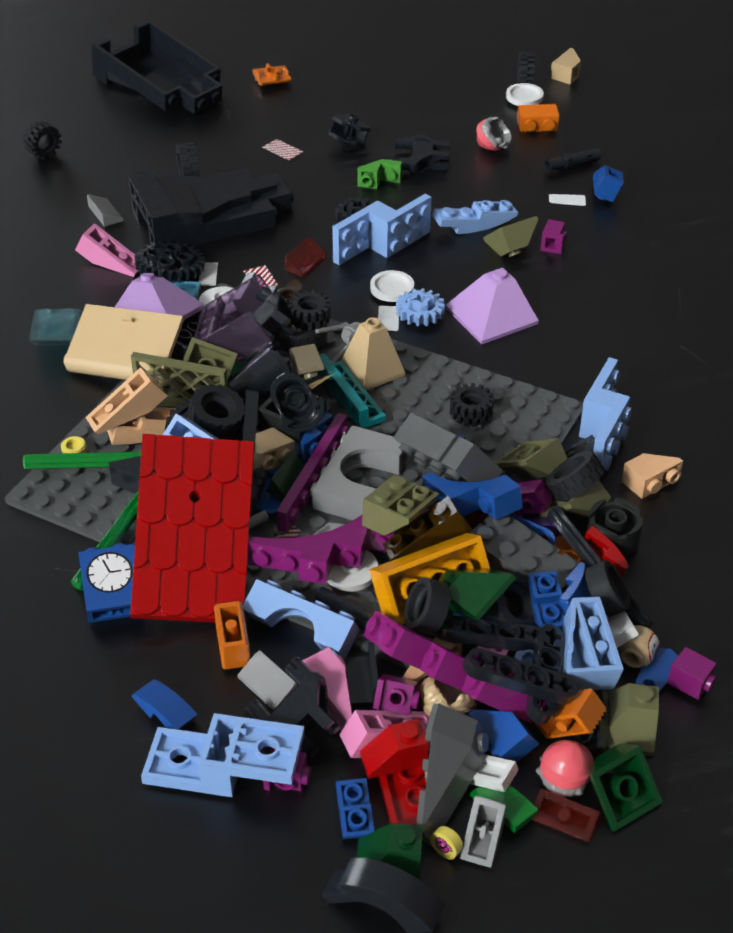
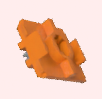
[252,63,291,86]

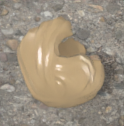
[418,676,477,716]

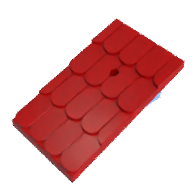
[130,434,254,623]

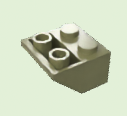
[362,474,439,536]

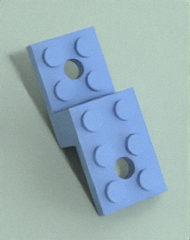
[333,194,431,265]
[579,357,632,471]
[141,713,304,797]

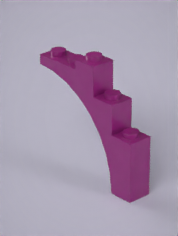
[248,514,401,584]
[363,610,542,723]

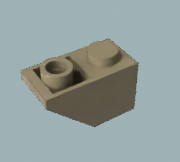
[288,344,324,380]

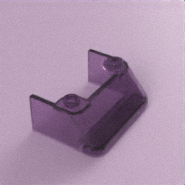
[194,274,272,363]

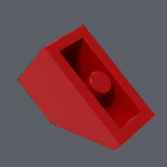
[360,718,429,779]

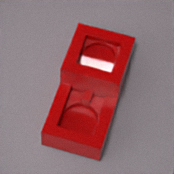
[584,526,629,579]

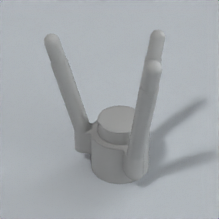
[315,322,360,363]

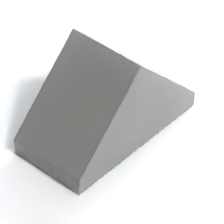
[460,795,506,868]

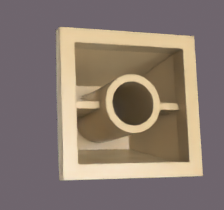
[341,317,405,390]

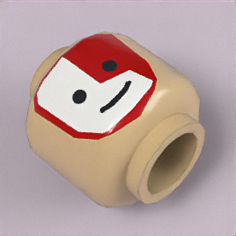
[617,625,659,668]

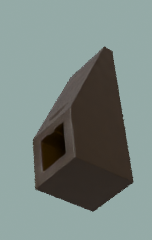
[383,496,473,561]

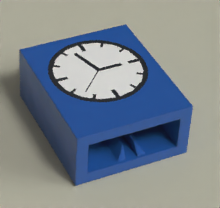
[78,544,135,623]

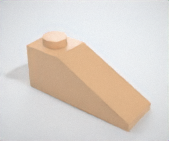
[86,367,167,434]

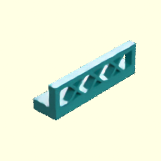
[318,353,386,428]

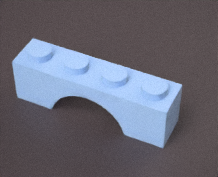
[243,579,360,660]

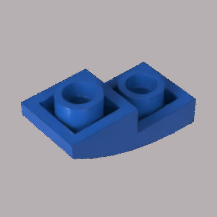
[301,411,333,463]
[559,562,591,614]
[528,570,565,631]
[131,679,198,730]
[336,778,374,839]

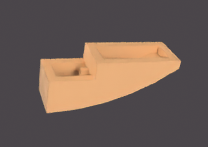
[107,407,176,445]

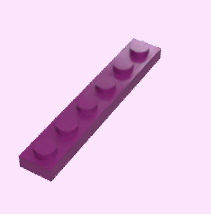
[277,413,350,532]

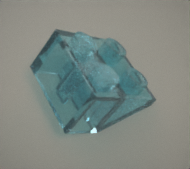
[29,308,82,345]

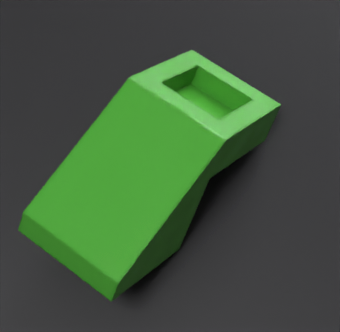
[358,159,402,189]

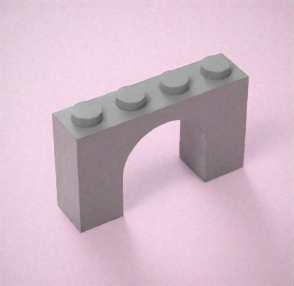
[310,425,408,520]

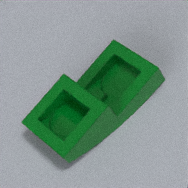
[470,785,538,833]

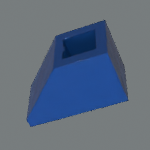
[593,165,624,202]
[469,710,539,763]

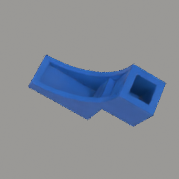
[422,472,523,520]

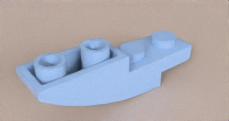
[432,200,518,234]

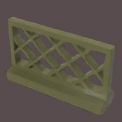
[131,352,228,408]

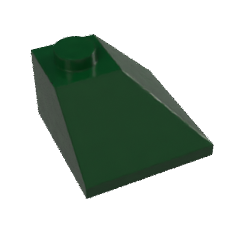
[438,568,516,620]
[588,743,663,831]
[357,823,423,880]

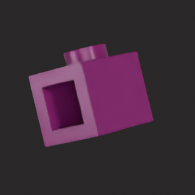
[667,647,717,700]

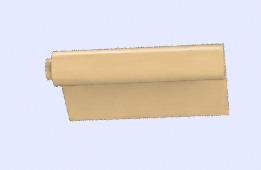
[64,304,185,386]

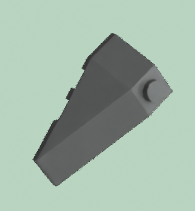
[416,703,489,846]

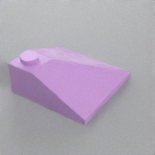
[446,268,539,344]
[115,273,204,320]

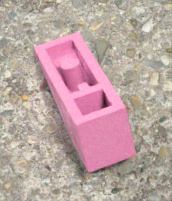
[75,223,139,277]
[302,647,352,731]
[340,710,430,758]

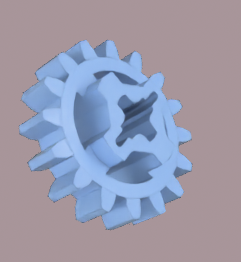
[396,288,445,326]

